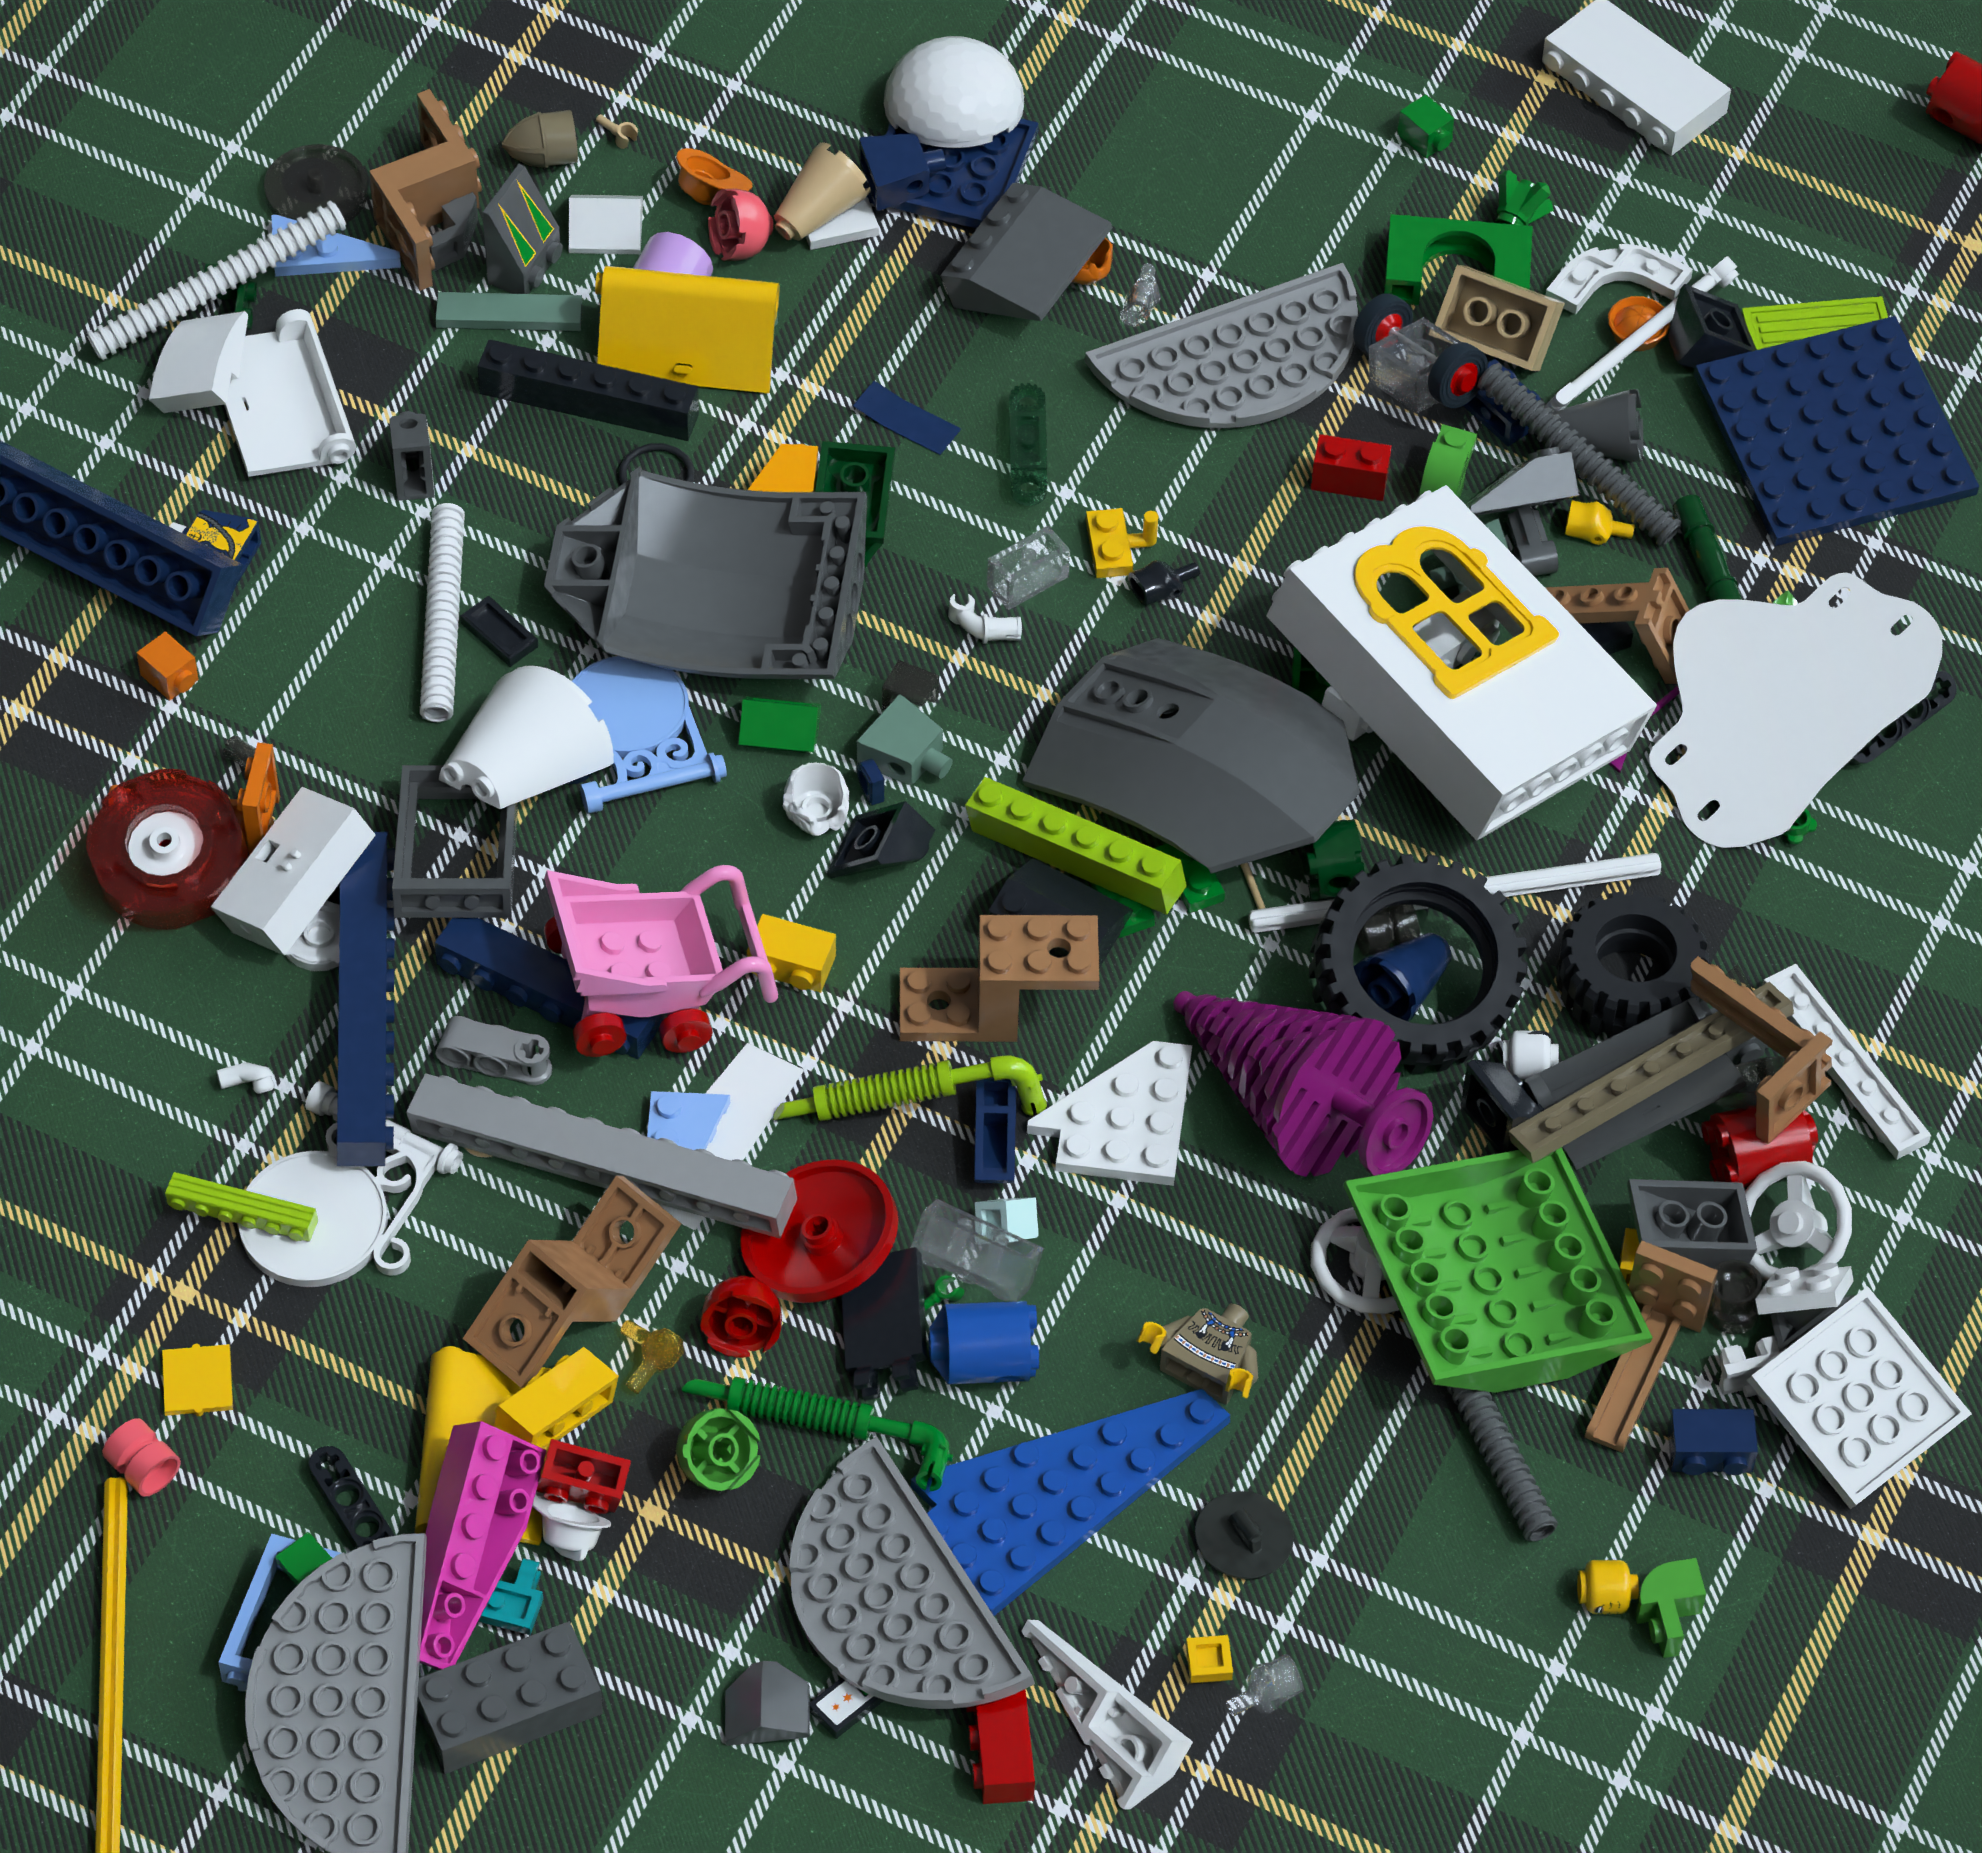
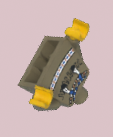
[1136,1303,1258,1405]

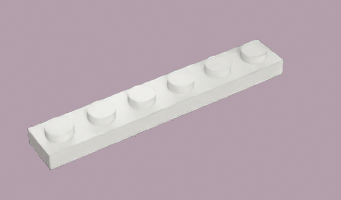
[1763,964,1931,1160]

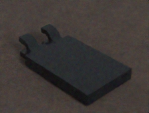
[842,1247,928,1401]

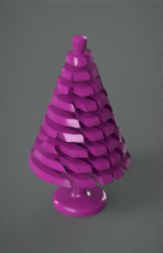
[1173,991,1434,1177]

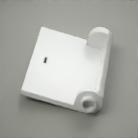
[224,309,356,477]

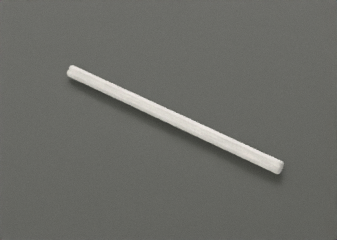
[1248,853,1661,933]

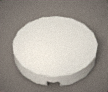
[286,901,340,971]

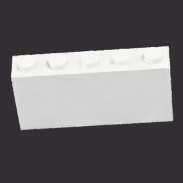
[1542,0,1731,156]

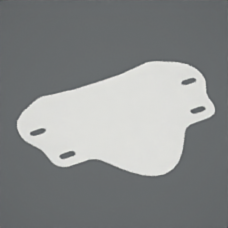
[1649,573,1942,848]

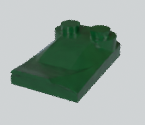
[815,441,895,567]

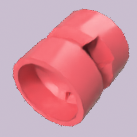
[102,1418,181,1497]

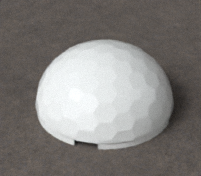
[884,36,1024,148]

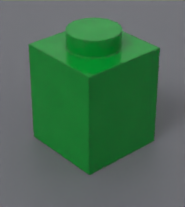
[1397,94,1454,158]

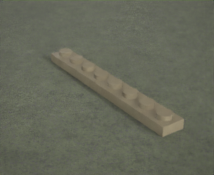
[1509,981,1794,1163]

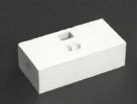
[211,787,376,956]

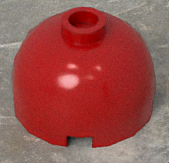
[700,1276,782,1358]

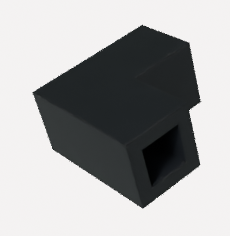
[1579,621,1634,655]

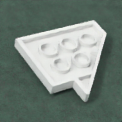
[1027,1041,1192,1186]

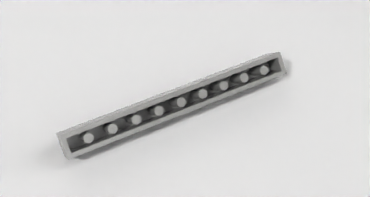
[407,1073,797,1238]

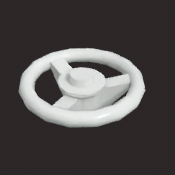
[1745,1161,1852,1281]
[1311,1207,1399,1314]

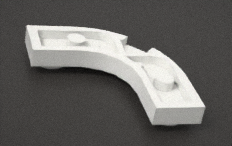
[1545,244,1693,314]

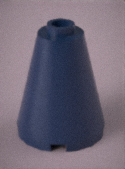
[1353,933,1452,1022]

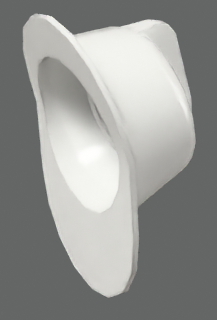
[532,1492,611,1561]

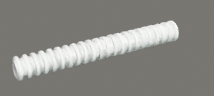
[420,503,465,722]

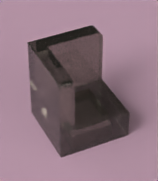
[882,660,939,710]

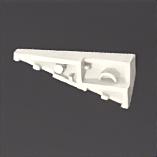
[1022,1620,1193,1809]

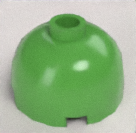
[676,1408,760,1491]

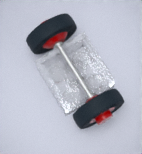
[1353,294,1488,414]

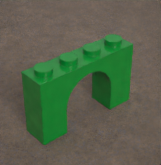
[1384,214,1533,306]

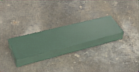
[436,292,583,331]

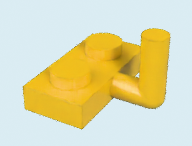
[1086,508,1159,578]

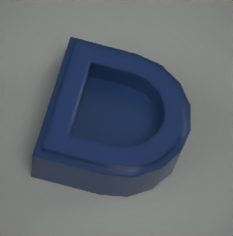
[856,758,885,806]

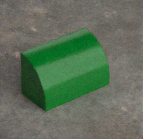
[738,696,821,752]

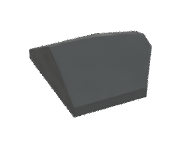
[725,1661,810,1746]

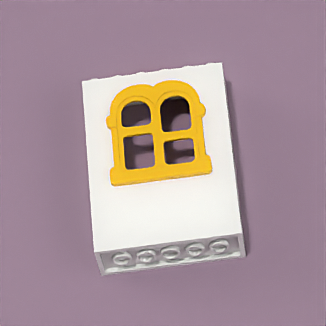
[1266,485,1657,841]

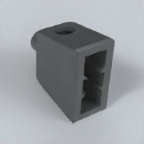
[389,411,435,501]

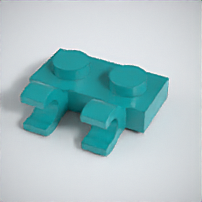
[478,1558,543,1635]

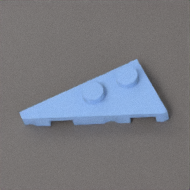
[271,215,401,277]

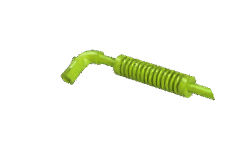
[773,1055,1047,1121]

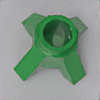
[1495,170,1554,226]

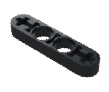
[1848,671,1957,765]
[309,1446,395,1549]

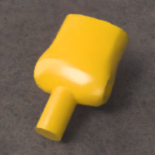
[1564,500,1635,545]

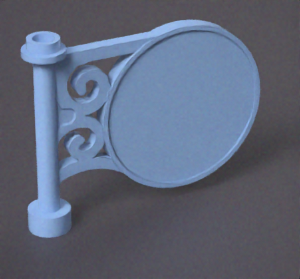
[572,656,727,814]

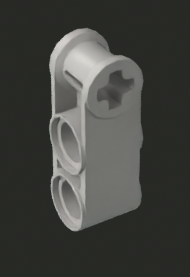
[436,1016,552,1085]

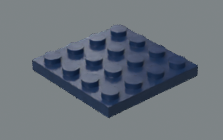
[864,119,1039,229]

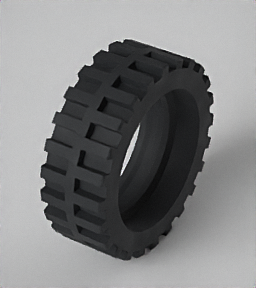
[1309,854,1528,1074]

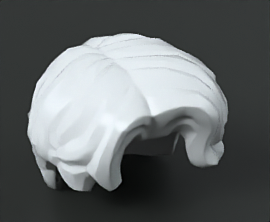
[782,762,850,836]

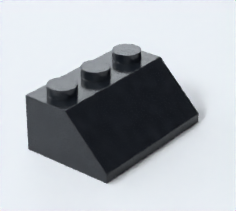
[989,858,1133,968]

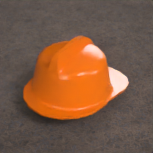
[676,148,753,205]

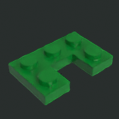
[1089,844,1225,938]

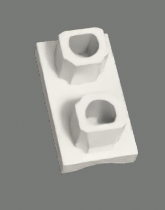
[1719,1335,1786,1405]

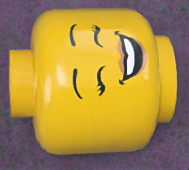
[1577,1560,1639,1614]

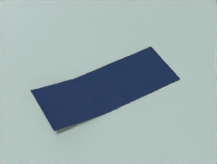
[853,381,961,455]

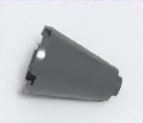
[1552,389,1644,462]

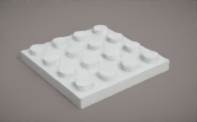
[1747,1286,1971,1509]

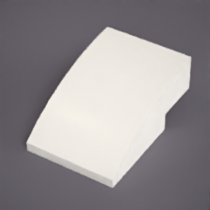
[149,311,248,413]

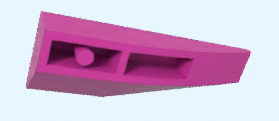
[420,1421,547,1670]

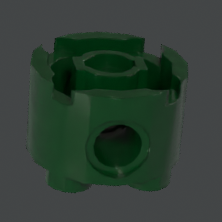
[1302,819,1365,902]

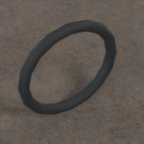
[619,443,694,484]

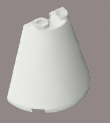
[439,666,614,809]

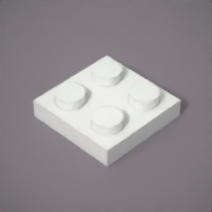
[1755,1263,1854,1315]

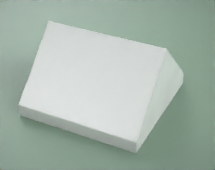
[569,195,643,254]

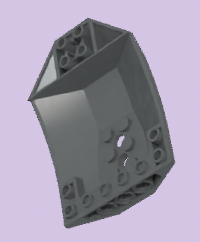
[1022,638,1360,874]

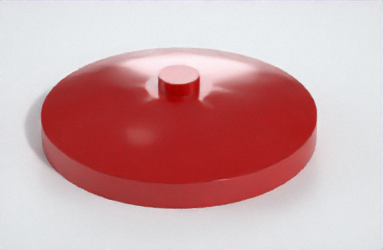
[741,1159,898,1303]

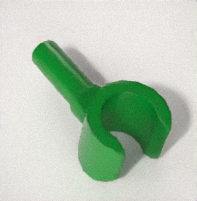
[924,1275,964,1311]

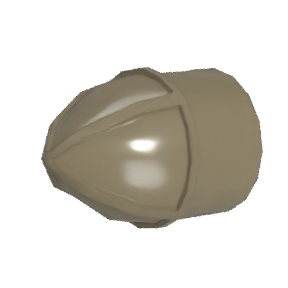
[502,110,578,169]

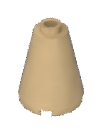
[774,142,871,241]

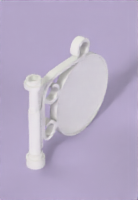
[238,1081,463,1287]

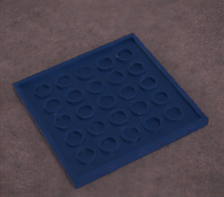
[1694,316,1980,546]

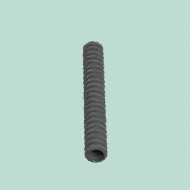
[1477,363,1681,546]
[1447,1386,1558,1541]

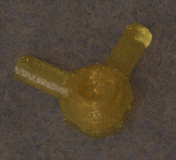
[621,1320,684,1394]

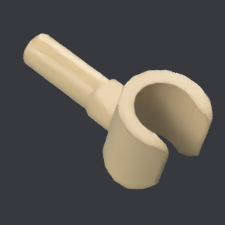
[596,114,638,149]

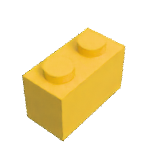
[747,914,836,993]

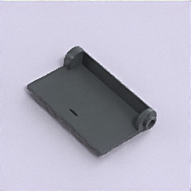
[1524,997,1747,1170]

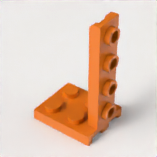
[102,742,280,856]

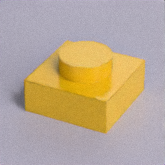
[1186,1635,1233,1683]

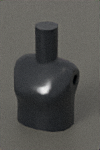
[1128,560,1200,606]

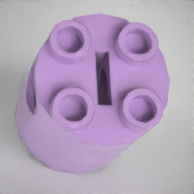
[633,232,713,276]

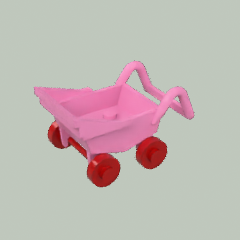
[544,865,778,1057]

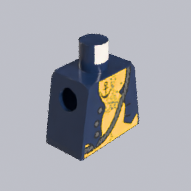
[169,510,261,587]

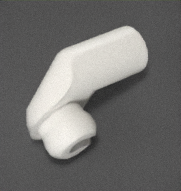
[216,1063,275,1094]

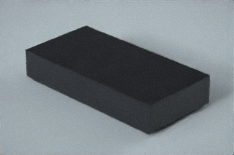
[460,595,538,667]

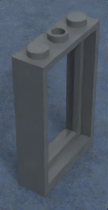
[392,765,518,918]

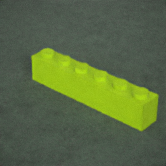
[965,777,1187,915]

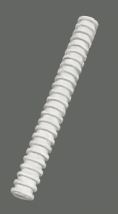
[87,200,346,360]

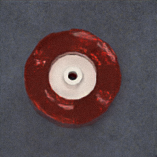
[86,769,248,930]

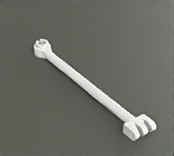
[1544,256,1739,412]

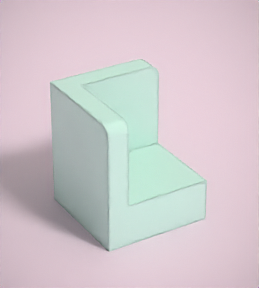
[975,1197,1038,1242]

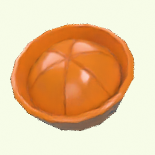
[1608,296,1671,351]

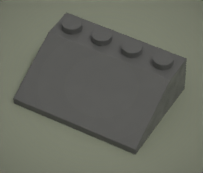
[941,183,1113,321]

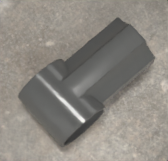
[1507,506,1558,576]

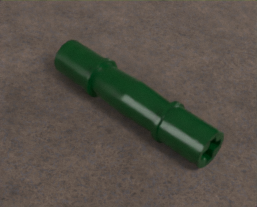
[1673,495,1743,601]

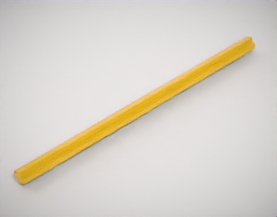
[95,1477,128,1853]

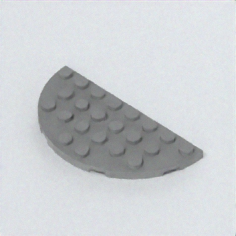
[1085,263,1358,428]
[789,1436,1035,1709]
[245,1533,427,1853]

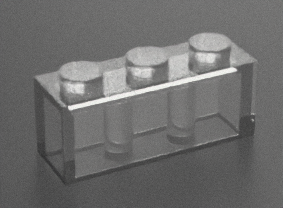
[910,1199,1044,1302]

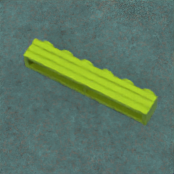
[165,1172,318,1242]

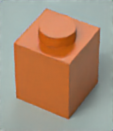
[137,631,198,701]

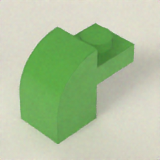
[1420,424,1477,499]
[1636,1558,1706,1658]

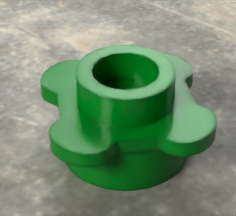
[1783,808,1817,844]

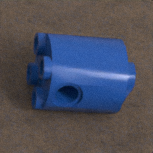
[928,1301,1039,1385]

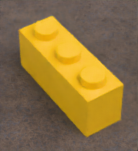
[494,1347,619,1449]

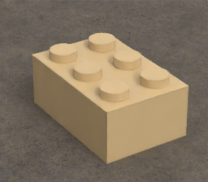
[1432,265,1565,371]

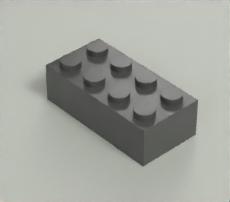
[417,1621,603,1774]

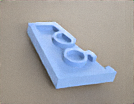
[647,1091,730,1150]

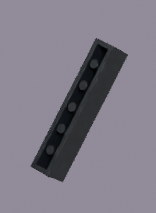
[477,339,699,441]

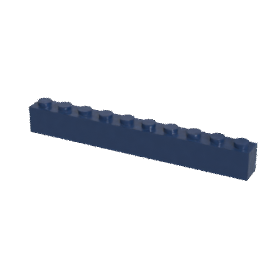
[337,832,395,1166]

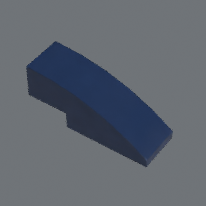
[974,1077,1016,1183]

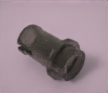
[223,735,256,768]

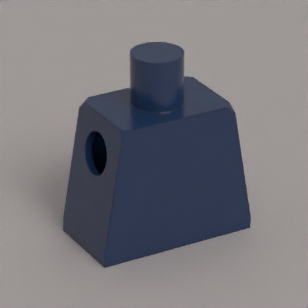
[859,134,946,211]

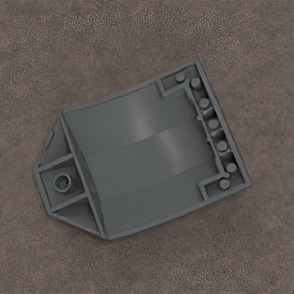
[544,466,867,679]

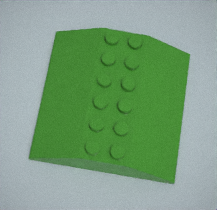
[1343,1147,1653,1393]

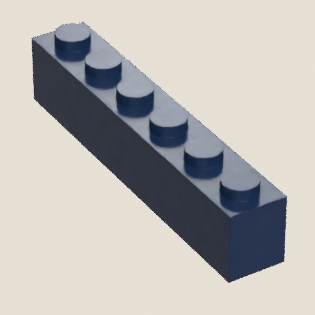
[434,918,662,1060]

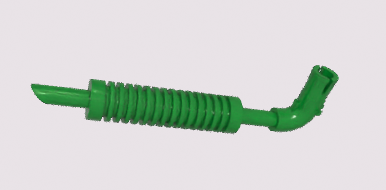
[682,1376,953,1491]

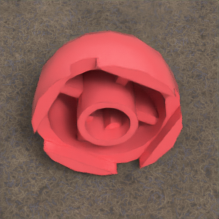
[708,189,773,261]

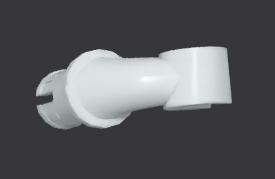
[948,594,1022,644]

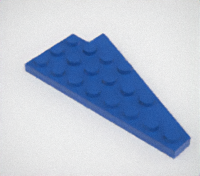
[911,1389,1230,1616]

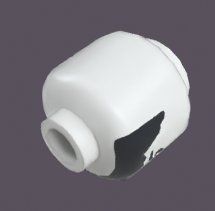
[1503,1030,1559,1081]

